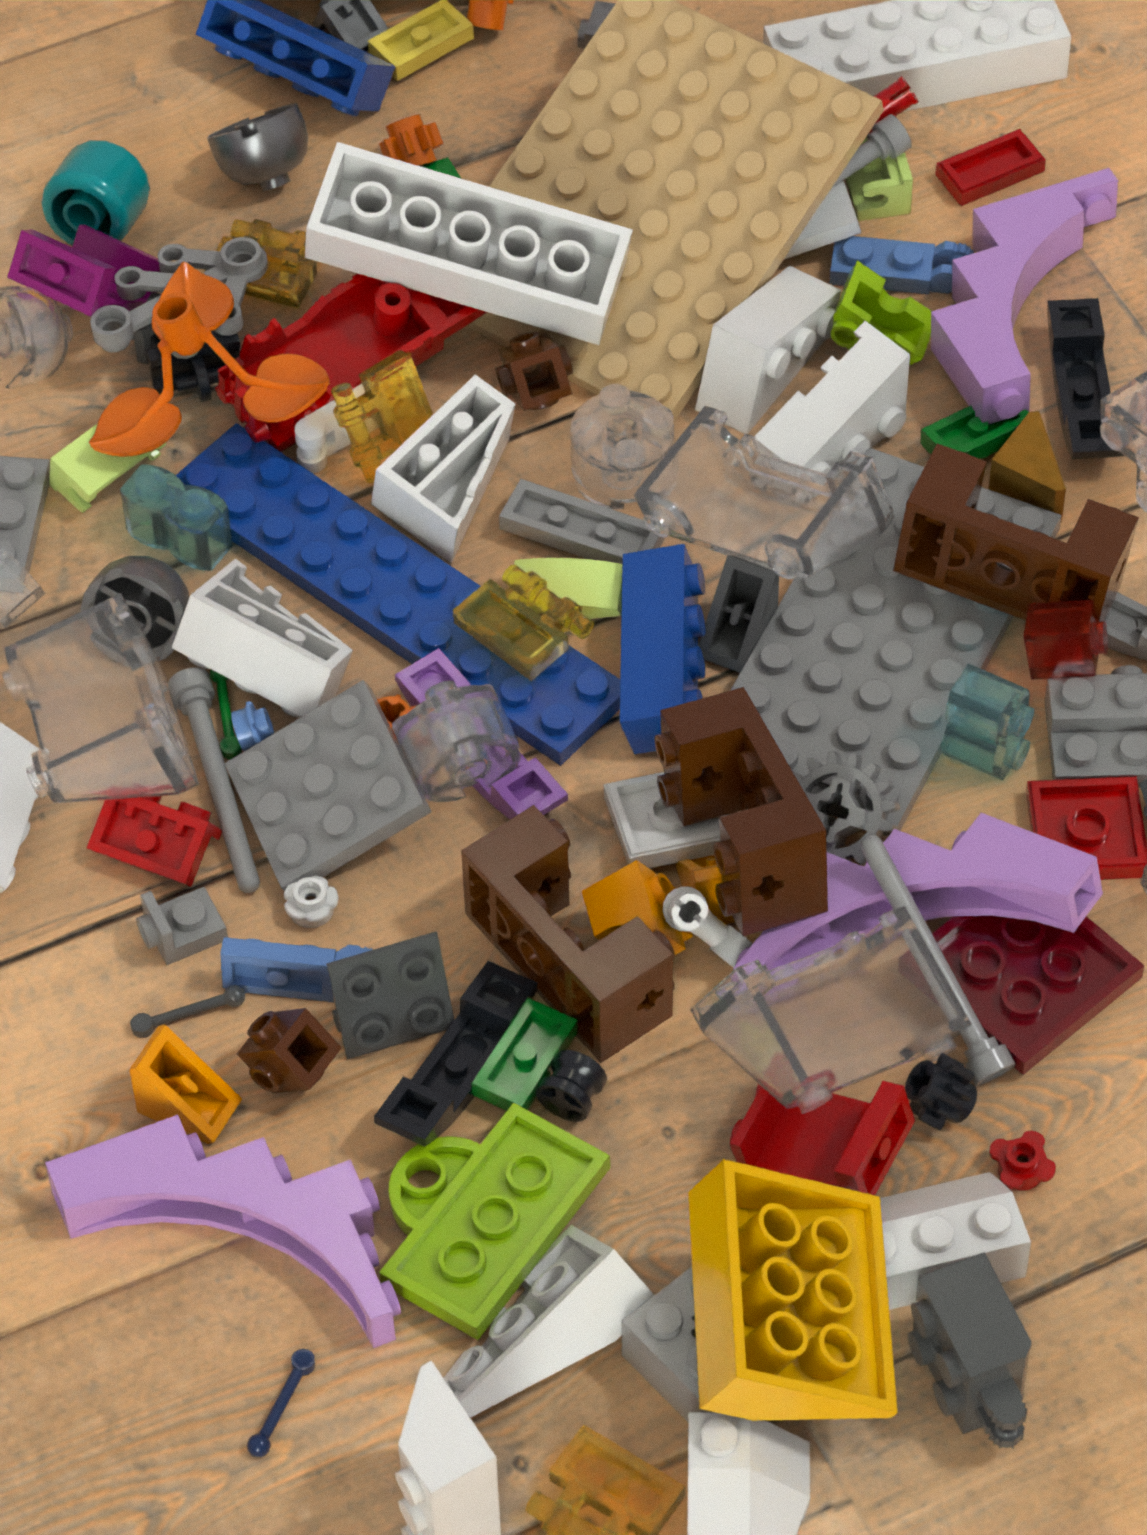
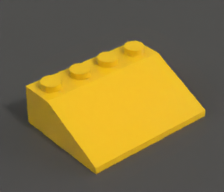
[688,1159,898,1421]

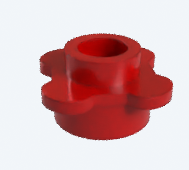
[989,1130,1056,1191]

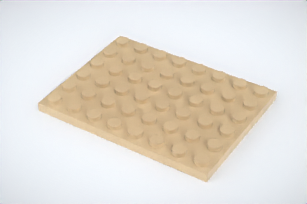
[466,0,884,432]

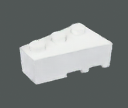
[371,374,515,564]

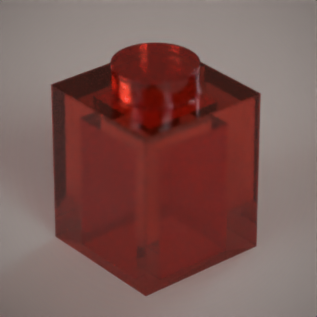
[1023,600,1108,680]

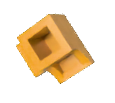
[582,860,693,955]

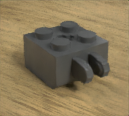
[908,1252,1032,1449]

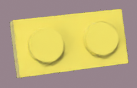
[368,0,474,81]

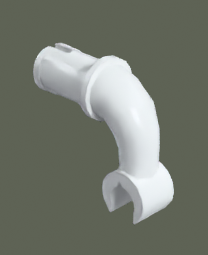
[662,886,753,968]

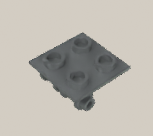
[326,931,454,1059]

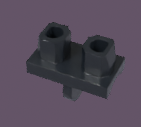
[147,330,241,402]

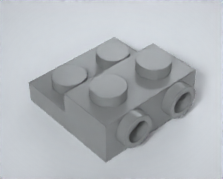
[1045,665,1147,787]

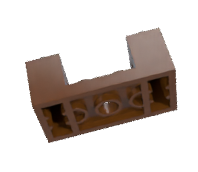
[893,443,1139,646]
[655,687,828,936]
[461,805,675,1063]

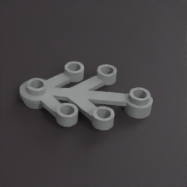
[90,237,268,359]

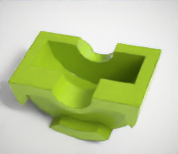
[831,260,931,366]

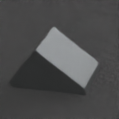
[698,555,779,673]

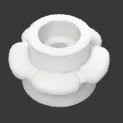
[284,876,338,928]

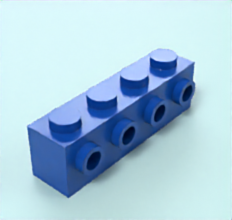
[195,0,395,116]
[620,544,706,755]

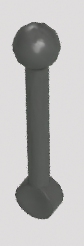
[130,985,246,1038]

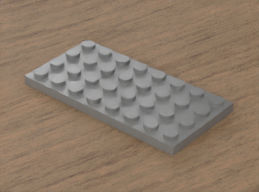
[730,448,1062,836]

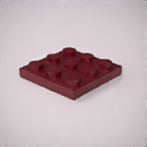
[902,916,1144,1075]

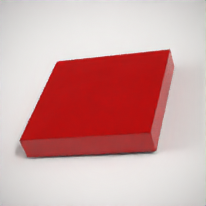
[1026,776,1147,880]

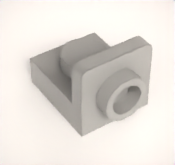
[136,887,228,965]

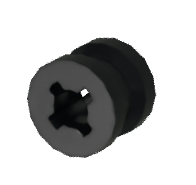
[536,1050,607,1122]

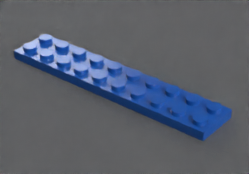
[166,423,620,766]

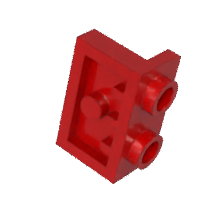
[86,784,222,887]

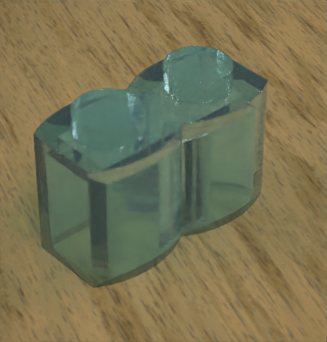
[120,464,233,571]
[942,663,1035,781]

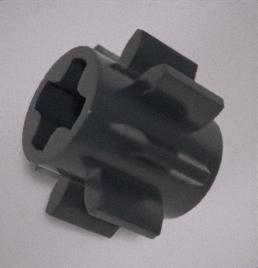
[905,1053,977,1130]

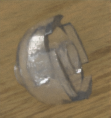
[0,285,73,389]

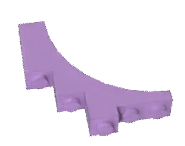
[733,813,1103,1012]
[45,1115,401,1348]

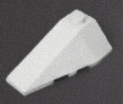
[444,1225,654,1418]
[687,1412,810,1535]

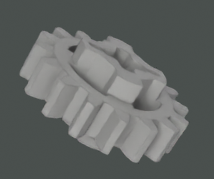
[793,751,900,866]

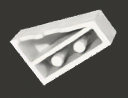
[695,266,841,435]
[753,321,910,505]
[172,558,353,718]

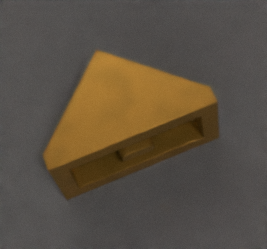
[989,411,1066,523]

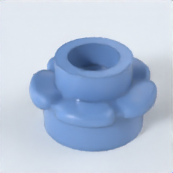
[231,701,274,752]

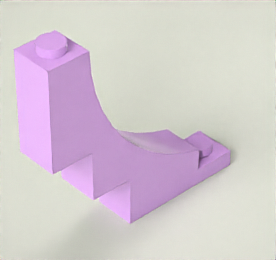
[931,168,1118,424]

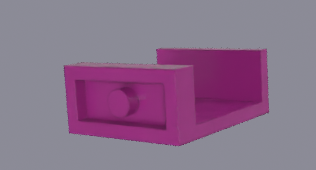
[7,224,161,317]

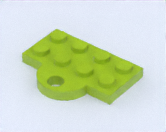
[379,1103,611,1340]

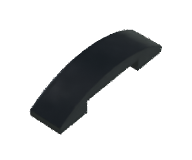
[1047,298,1125,459]
[374,961,538,1147]

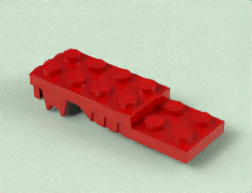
[215,273,487,452]

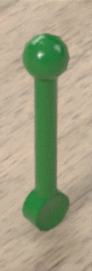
[209,669,242,760]

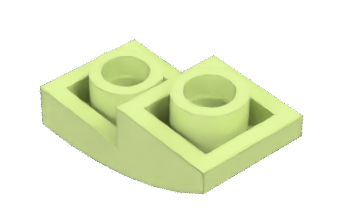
[508,558,622,621]

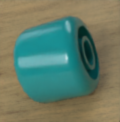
[41,140,150,246]

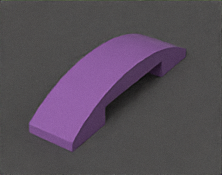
[395,648,568,819]

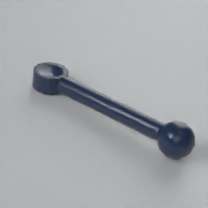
[247,1349,315,1458]

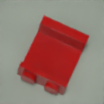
[729,1054,915,1195]

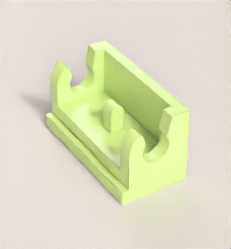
[845,136,913,221]
[49,423,166,513]

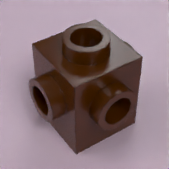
[495,332,573,411]
[237,1008,342,1093]

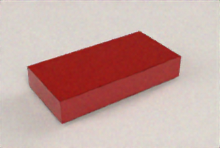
[935,129,1046,206]

